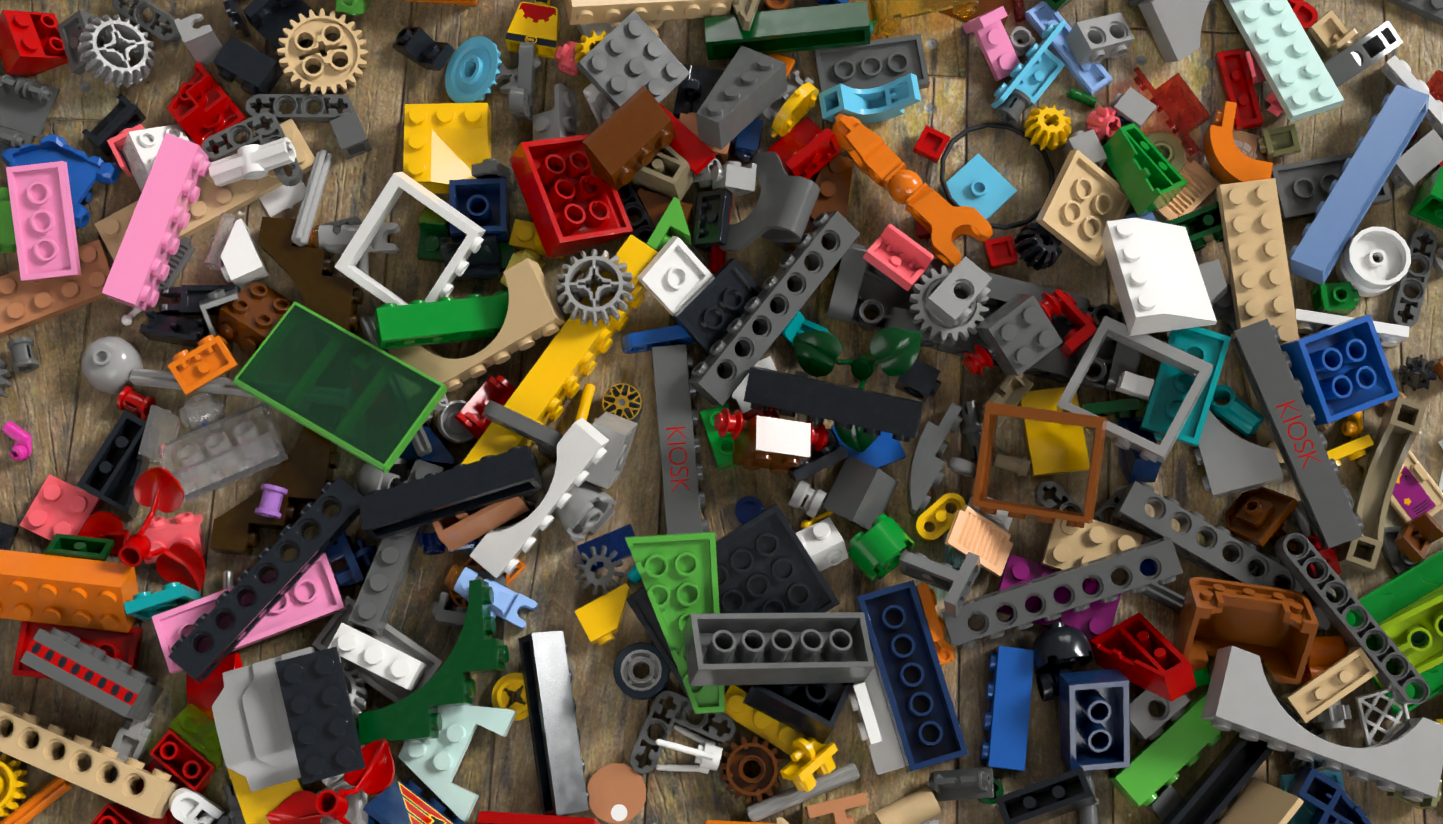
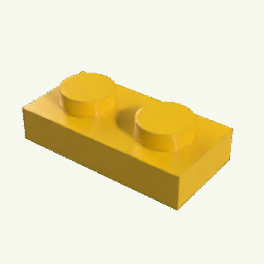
[1326,434,1374,467]

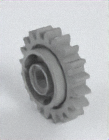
[909,265,989,344]

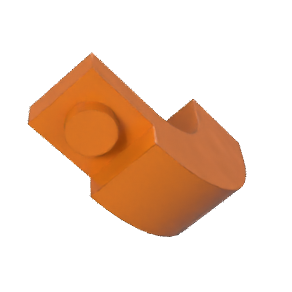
[1203,101,1273,184]

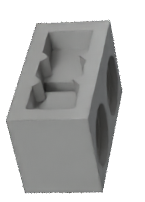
[1065,12,1135,65]

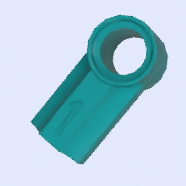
[1209,384,1264,438]

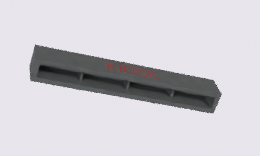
[1230,319,1364,551]
[652,344,708,534]

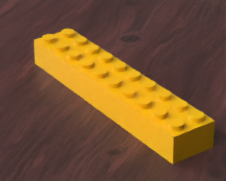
[461,235,658,464]

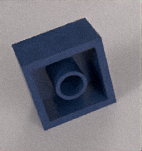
[449,178,510,243]

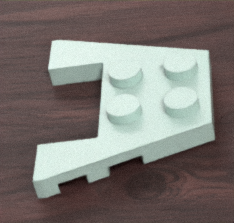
[398,705,517,821]

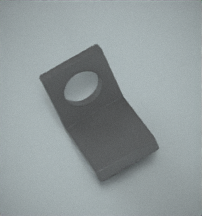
[199,288,239,336]

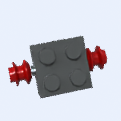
[963,292,1063,376]

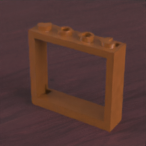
[971,402,1107,528]

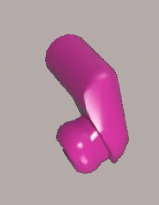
[2,421,32,461]

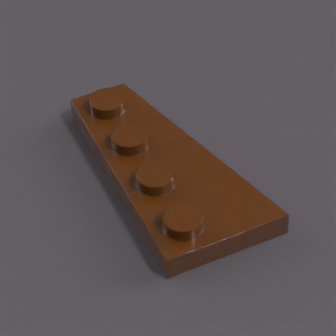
[787,154,853,271]

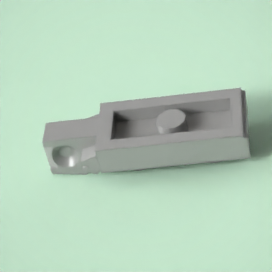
[110,712,154,782]

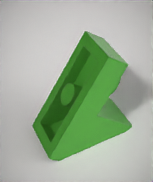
[647,197,691,252]

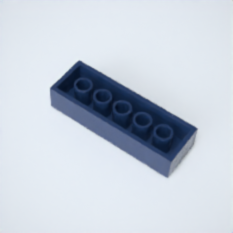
[854,580,969,773]

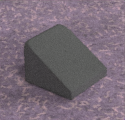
[1146,785,1182,822]

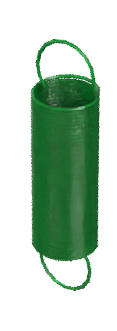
[1061,88,1104,109]

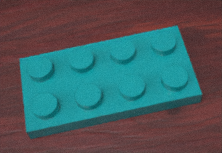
[1139,327,1231,447]

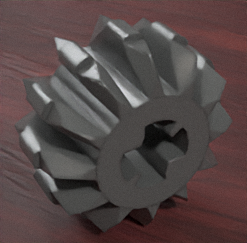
[575,545,624,595]

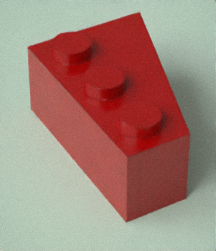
[1089,612,1197,702]

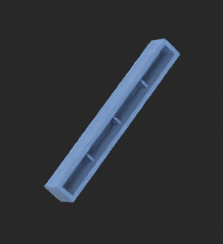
[1288,85,1429,285]

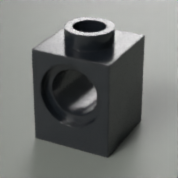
[895,359,942,402]

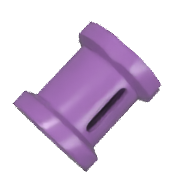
[254,484,288,519]

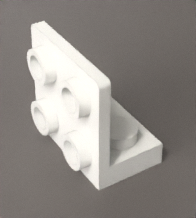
[122,124,189,193]

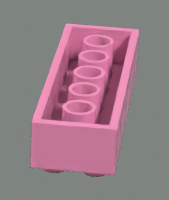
[102,133,211,312]

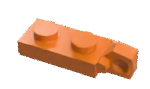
[916,583,955,665]

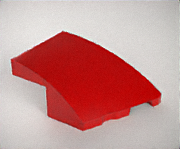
[167,61,247,153]

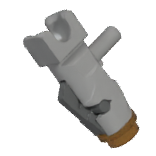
[308,216,400,276]

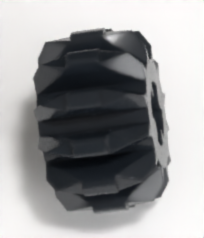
[1014,222,1062,271]

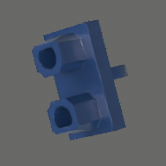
[326,532,377,588]

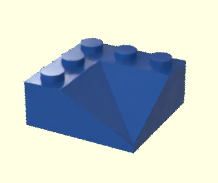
[1279,314,1400,426]

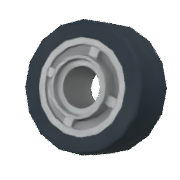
[613,642,670,700]

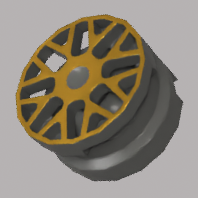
[602,383,643,422]

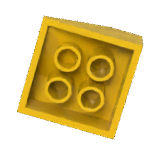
[403,103,492,194]

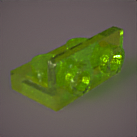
[168,704,224,773]

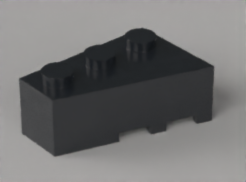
[77,410,158,518]

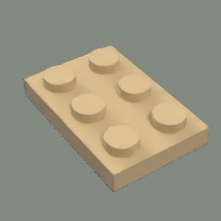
[1041,508,1143,592]

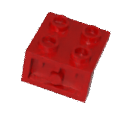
[767,117,842,179]

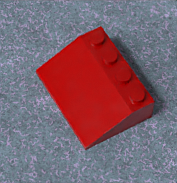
[509,134,633,259]

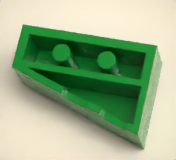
[1102,123,1188,217]

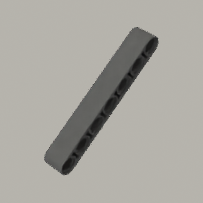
[1274,533,1430,705]

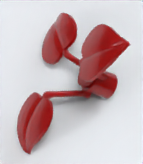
[77,467,206,591]
[266,739,395,824]

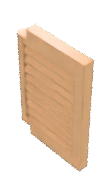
[1155,160,1220,221]
[945,505,1013,577]

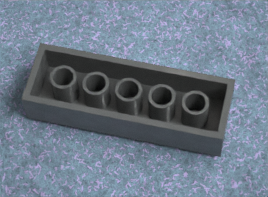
[682,612,875,686]

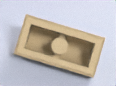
[873,786,941,824]

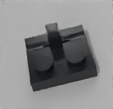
[673,64,725,119]

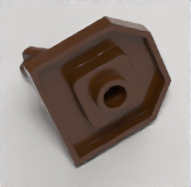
[1225,486,1299,554]

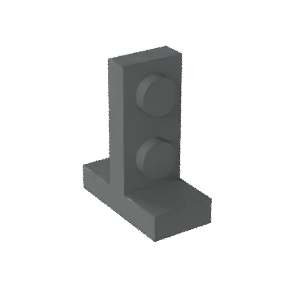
[899,550,980,618]

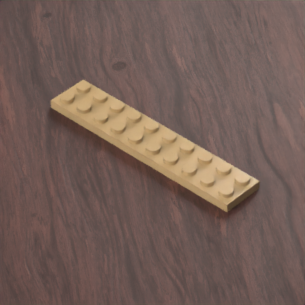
[1216,178,1299,463]

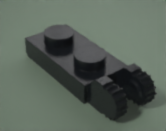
[159,285,241,315]

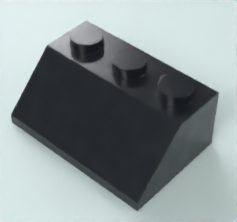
[743,683,853,744]

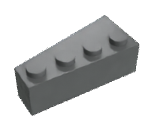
[696,45,787,150]

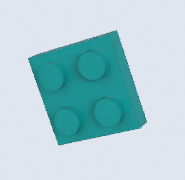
[124,582,201,621]

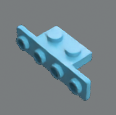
[991,19,1066,109]

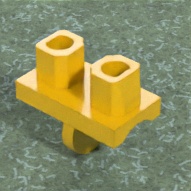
[779,737,838,792]

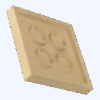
[1036,149,1131,267]

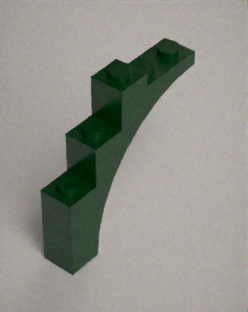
[358,579,509,745]

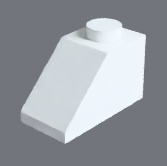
[220,219,269,288]

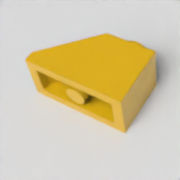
[574,583,631,646]

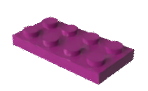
[997,554,1121,640]

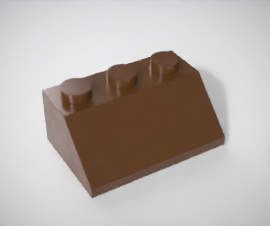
[583,86,676,191]

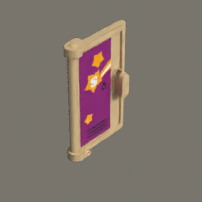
[1357,450,1443,523]

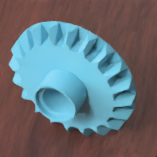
[445,36,502,103]

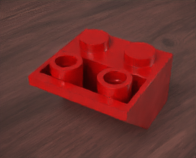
[0,10,68,76]

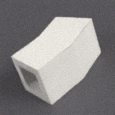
[1115,371,1155,401]

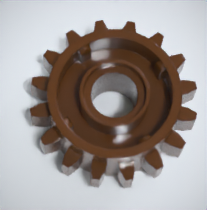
[719,736,784,803]

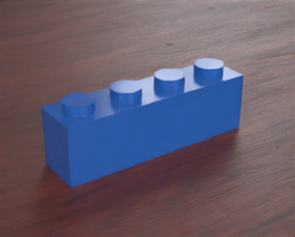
[980,646,1034,772]

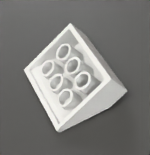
[1101,218,1217,336]

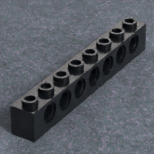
[168,476,363,684]

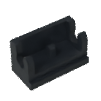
[81,93,146,157]
[139,310,209,348]

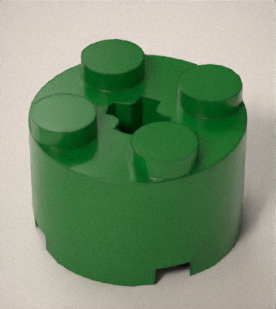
[848,514,915,583]

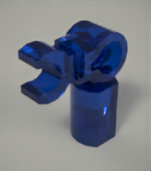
[418,532,479,555]

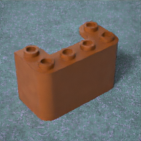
[1173,577,1319,685]

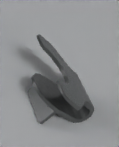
[719,152,820,252]

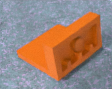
[167,334,239,396]

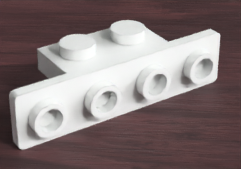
[848,667,905,775]

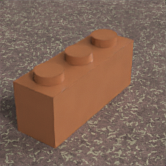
[432,495,529,552]

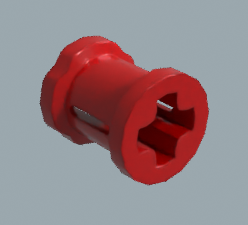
[116,386,156,420]

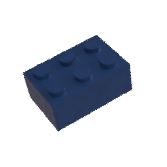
[1059,669,1130,771]

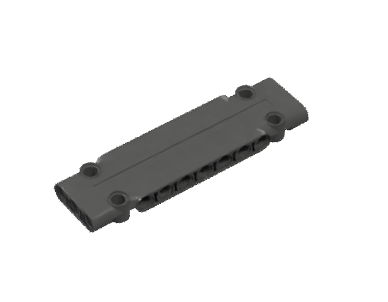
[827,243,1141,395]

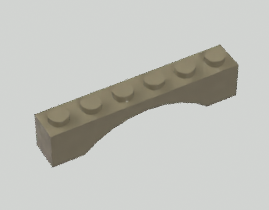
[1337,397,1427,573]

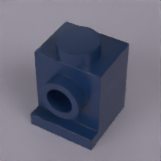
[731,119,764,162]

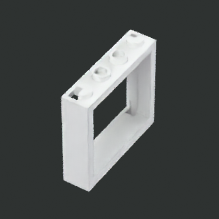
[335,172,486,306]

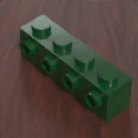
[1165,202,1224,252]

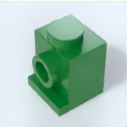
[1310,282,1359,316]

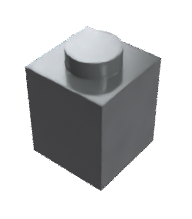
[330,111,372,160]

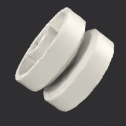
[1335,227,1411,297]

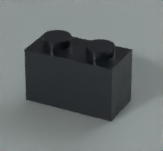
[213,36,283,96]

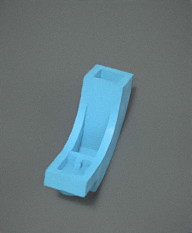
[819,73,921,124]

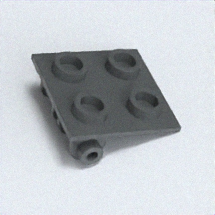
[0,74,60,138]

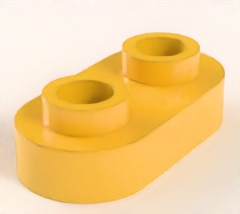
[915,493,966,542]

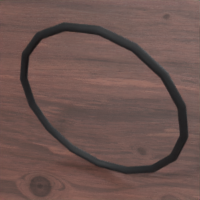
[940,122,1055,230]

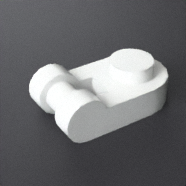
[168,787,225,824]

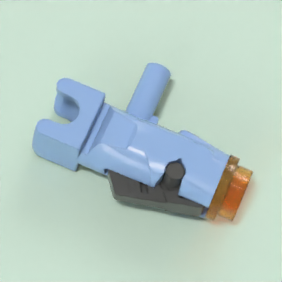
[444,564,538,630]

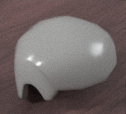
[437,400,474,443]

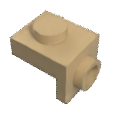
[1308,10,1358,54]

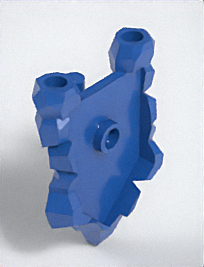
[1,134,120,229]

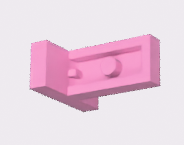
[962,6,1020,81]

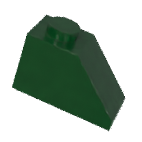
[45,533,115,561]

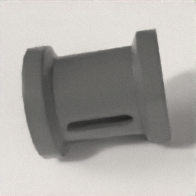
[996,89,1031,126]
[7,337,39,373]

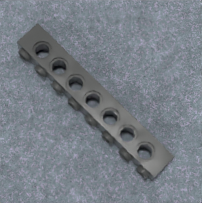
[688,211,860,406]
[1111,481,1336,633]
[940,537,1183,649]

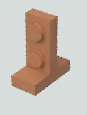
[805,792,868,824]

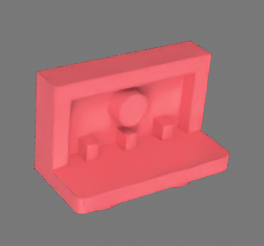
[863,224,934,292]
[138,512,206,564]

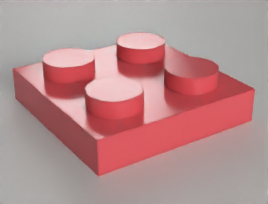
[19,474,103,541]

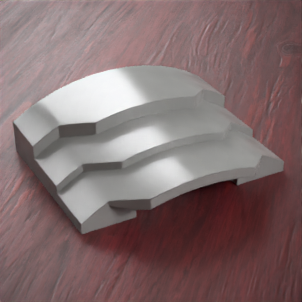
[212,647,314,792]

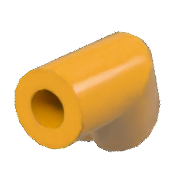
[1341,411,1363,438]

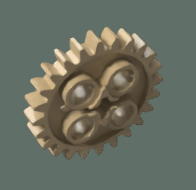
[277,8,368,95]

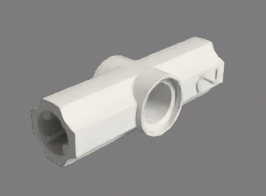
[209,137,297,187]

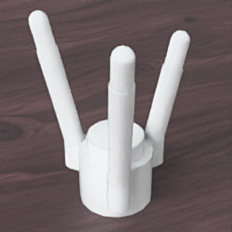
[655,724,723,774]

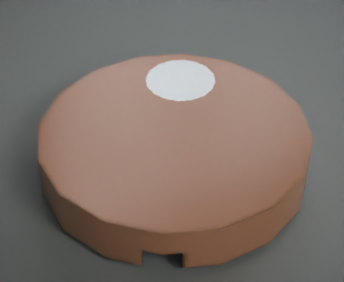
[587,763,646,824]

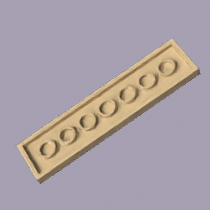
[94,118,315,260]

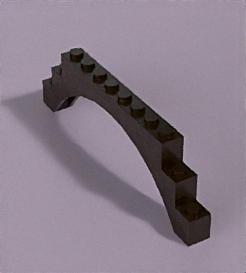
[209,217,363,556]

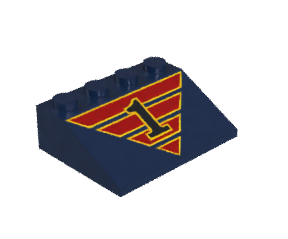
[363,779,468,824]

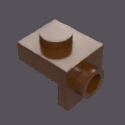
[1394,512,1443,563]

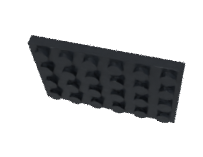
[626,503,840,698]

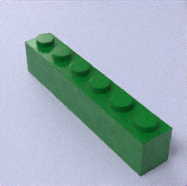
[373,291,509,350]

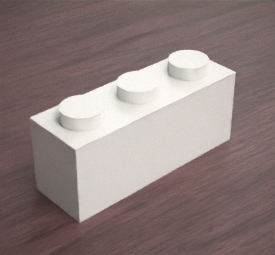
[328,623,427,692]

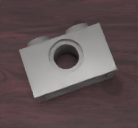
[925,256,992,328]
[1129,688,1190,741]

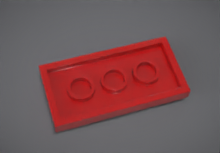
[12,621,143,680]

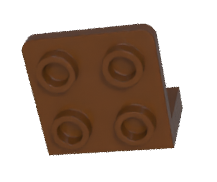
[217,281,293,354]

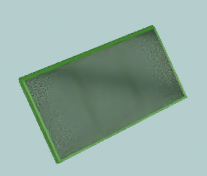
[233,301,448,473]

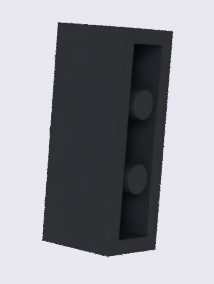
[995,767,1097,824]

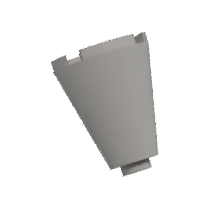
[540,463,616,542]

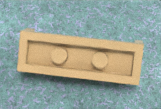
[1280,647,1379,723]

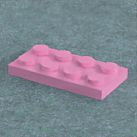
[6,161,82,281]

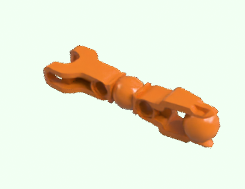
[831,114,993,270]

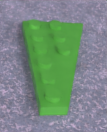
[625,531,725,714]

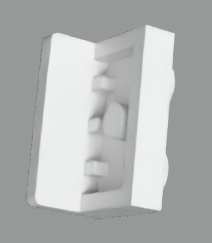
[796,517,848,571]

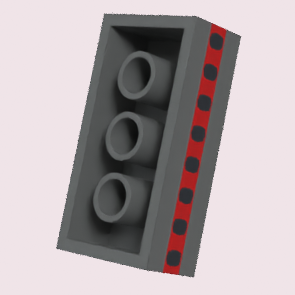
[20,627,164,721]

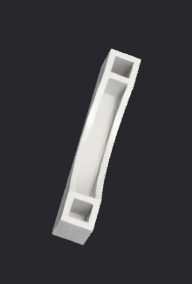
[469,418,610,578]

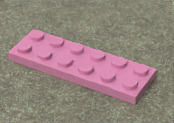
[152,553,346,674]

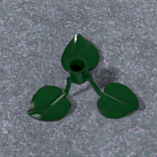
[793,327,922,452]

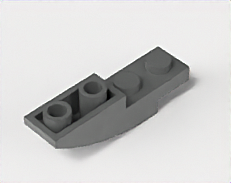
[1324,21,1403,88]
[907,402,962,516]

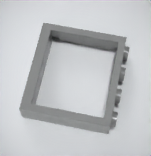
[1056,316,1213,464]

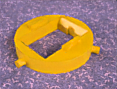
[771,82,819,138]

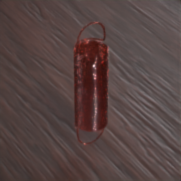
[1013,0,1026,26]

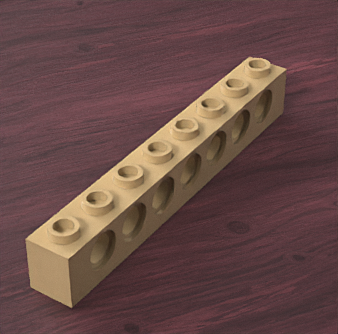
[0,701,179,819]

